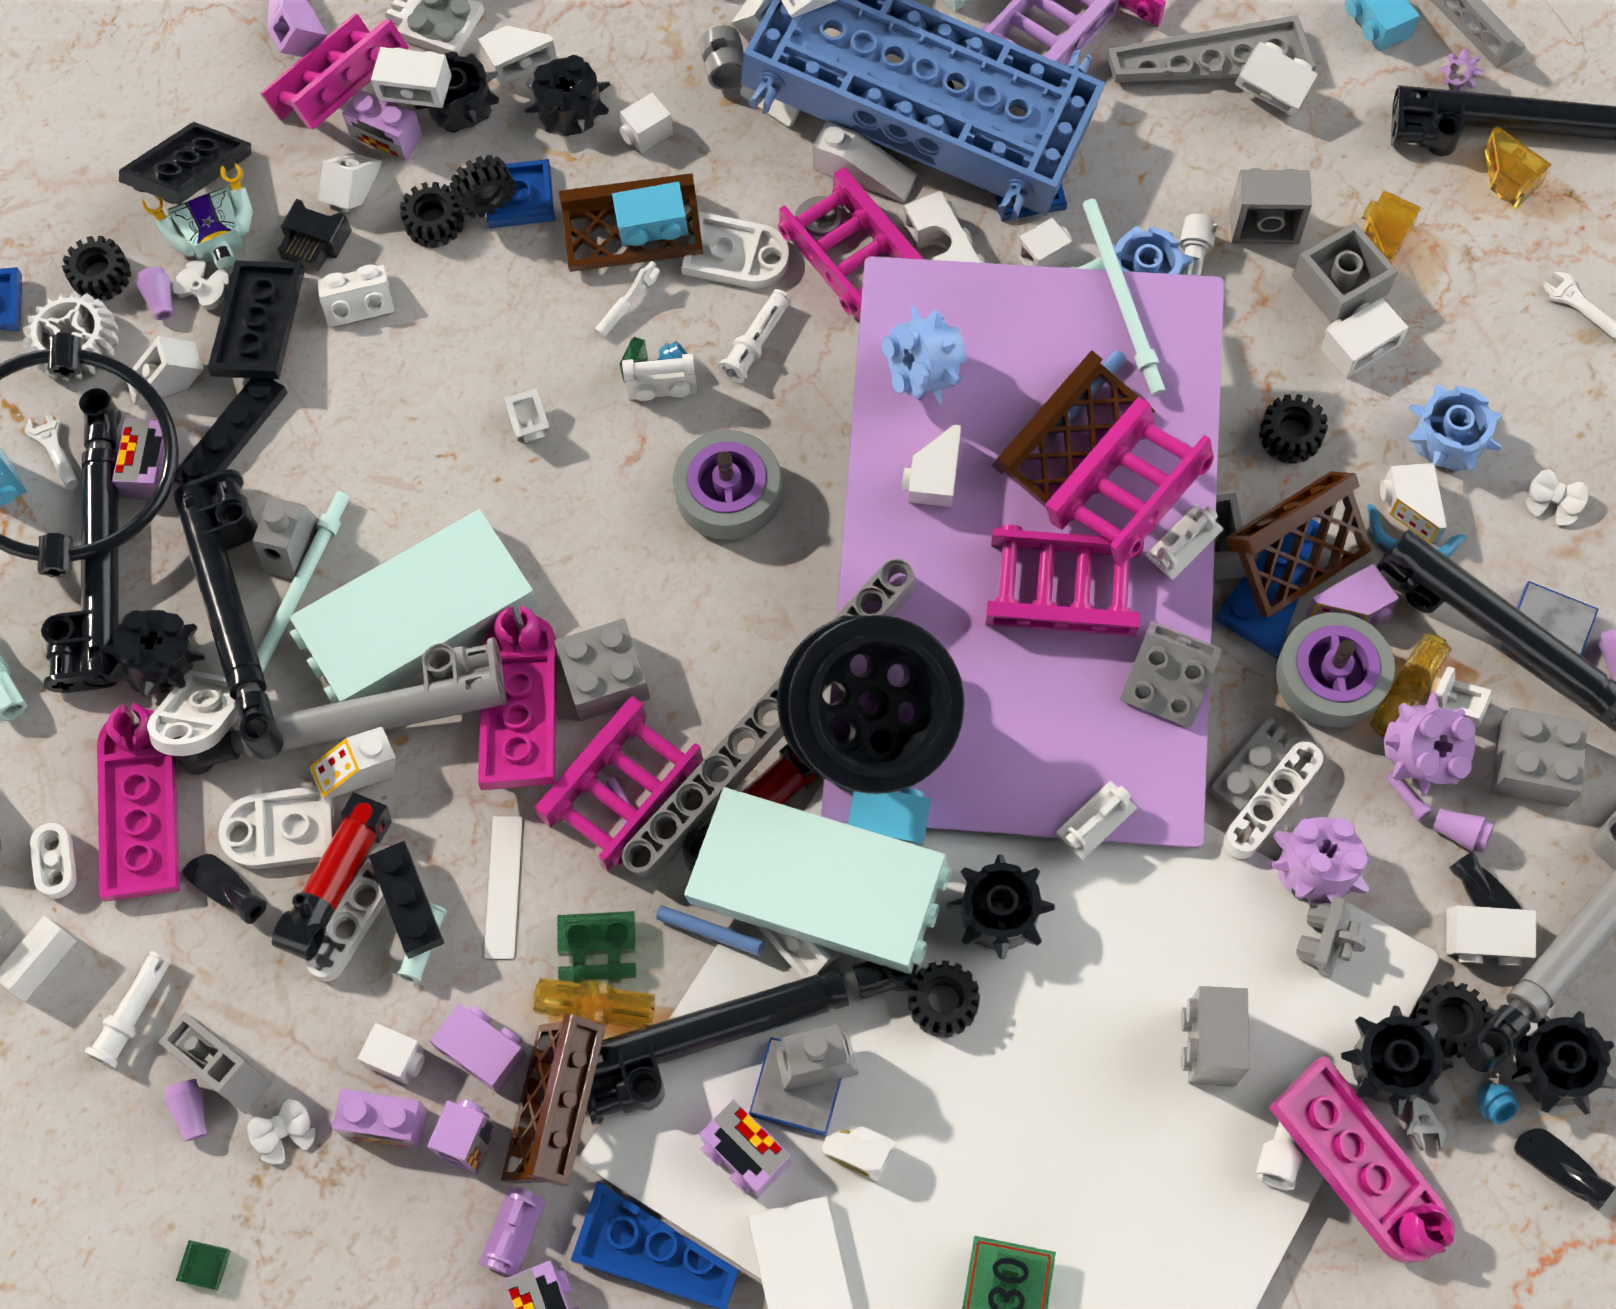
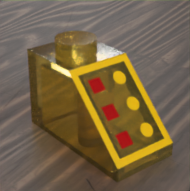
[1484,126,1552,209]
[1362,190,1421,264]

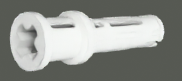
[718,289,792,383]
[84,951,172,1069]

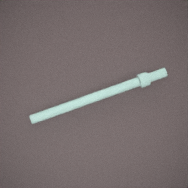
[1083,199,1166,397]
[257,491,350,673]

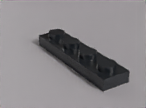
[175,378,288,485]

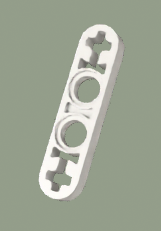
[1223,741,1323,859]
[306,845,390,982]

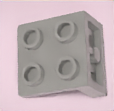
[1120,621,1222,727]

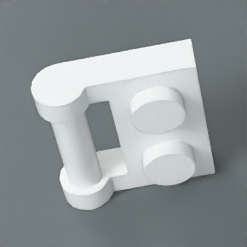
[622,353,698,401]

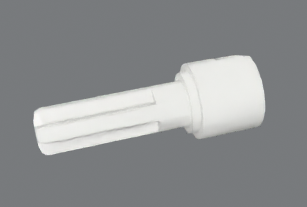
[1179,214,1218,276]
[1256,1074,1303,1190]

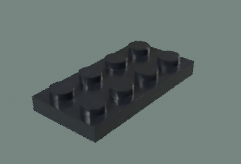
[119,121,251,205]
[208,260,305,380]

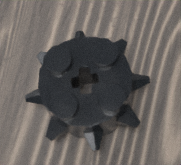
[414,52,500,133]
[524,55,611,136]
[101,610,205,697]
[947,854,1055,959]
[1341,1005,1453,1116]
[1511,1011,1616,1115]

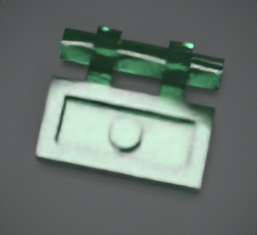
[557,911,637,985]

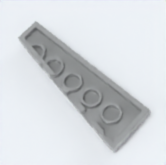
[1107,15,1316,83]

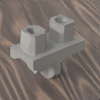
[1296,896,1368,977]

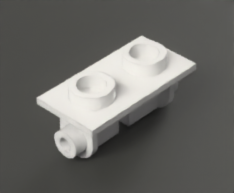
[1145,504,1224,581]
[1055,780,1137,860]

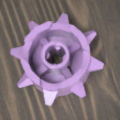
[1384,692,1475,796]
[1271,817,1370,905]

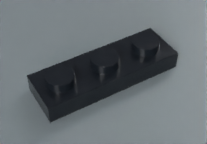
[369,841,445,959]

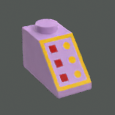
[1306,564,1399,626]

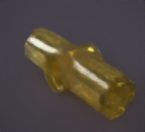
[1369,633,1452,738]
[533,978,656,1029]

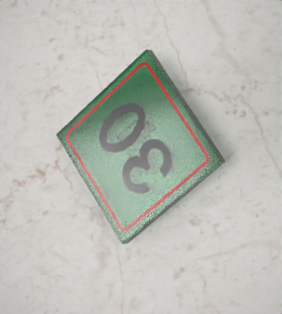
[962,1236,1056,1309]

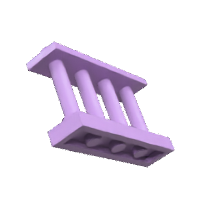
[981,0,1119,66]

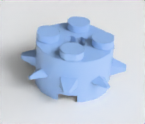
[1103,226,1193,274]
[881,306,966,404]
[1408,385,1502,472]

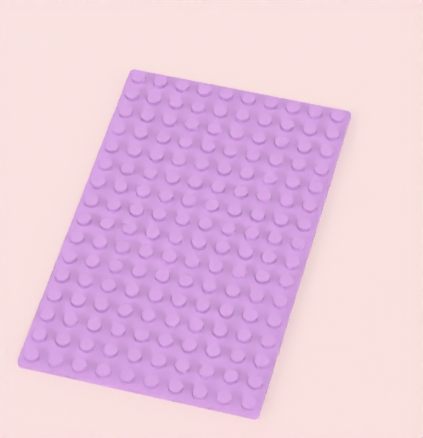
[821,256,1224,848]

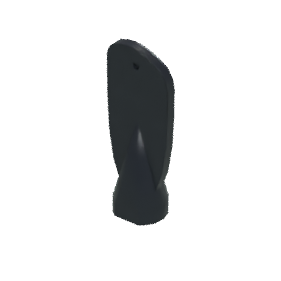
[1449,851,1523,910]
[183,854,267,924]
[1514,1128,1616,1211]

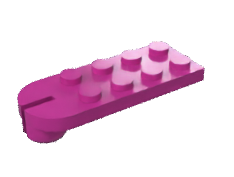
[478,606,558,791]
[97,703,180,902]
[1268,1055,1455,1263]

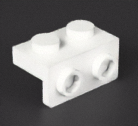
[318,265,395,327]

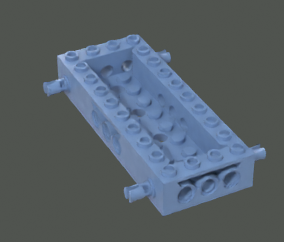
[741,0,1105,221]

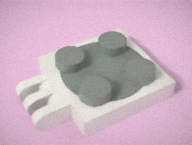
[385,0,484,54]

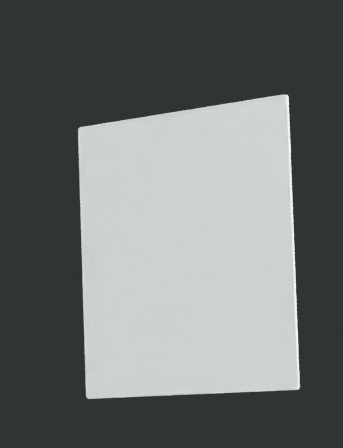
[580,781,1439,1309]

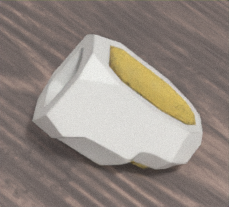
[822,1126,895,1181]

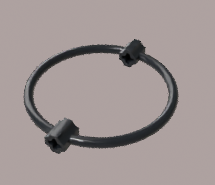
[0,332,179,578]

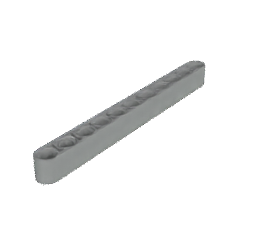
[622,558,916,878]

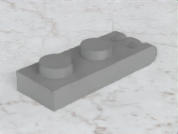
[1208,717,1300,815]

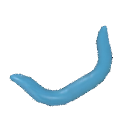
[1367,504,1467,558]

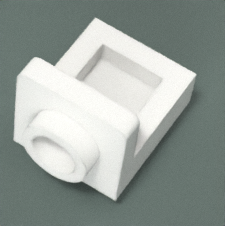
[503,388,550,443]
[1430,666,1492,727]

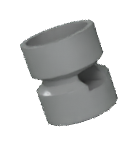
[699,25,744,90]

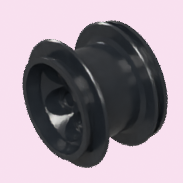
[777,615,965,794]

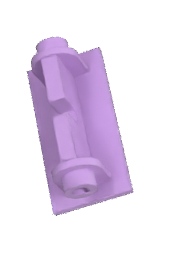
[479,1186,547,1276]

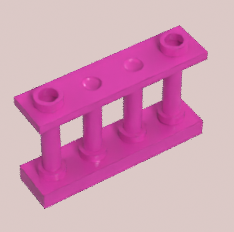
[260,13,409,130]
[778,167,923,322]
[1045,397,1214,567]
[985,525,1144,636]
[534,695,703,872]

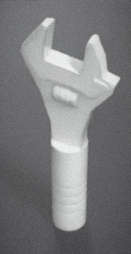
[594,261,660,338]
[1543,272,1616,340]
[25,413,79,489]

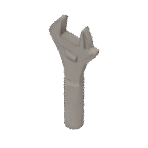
[1399,1062,1448,1151]

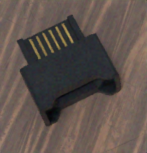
[277,199,352,271]

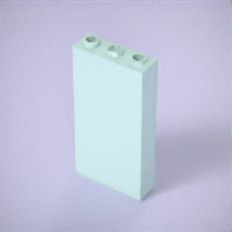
[289,508,538,704]
[684,787,951,974]

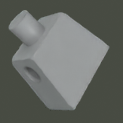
[253,497,319,580]
[776,1024,858,1091]

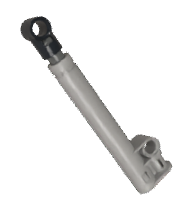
[174,637,506,775]
[1464,810,1616,1072]

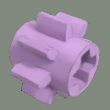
[1439,49,1484,91]

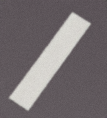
[484,816,523,959]

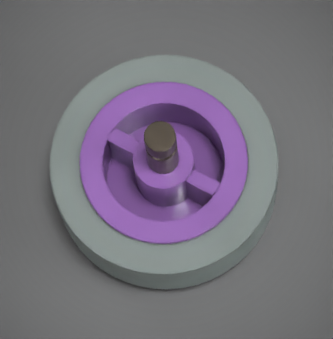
[673,430,782,540]
[1276,612,1395,728]

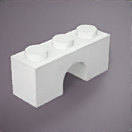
[903,191,985,263]

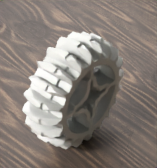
[22,291,119,382]

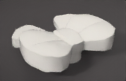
[172,260,230,310]
[1525,469,1589,526]
[247,1099,316,1165]

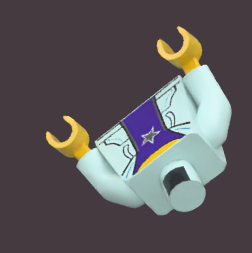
[142,163,253,269]

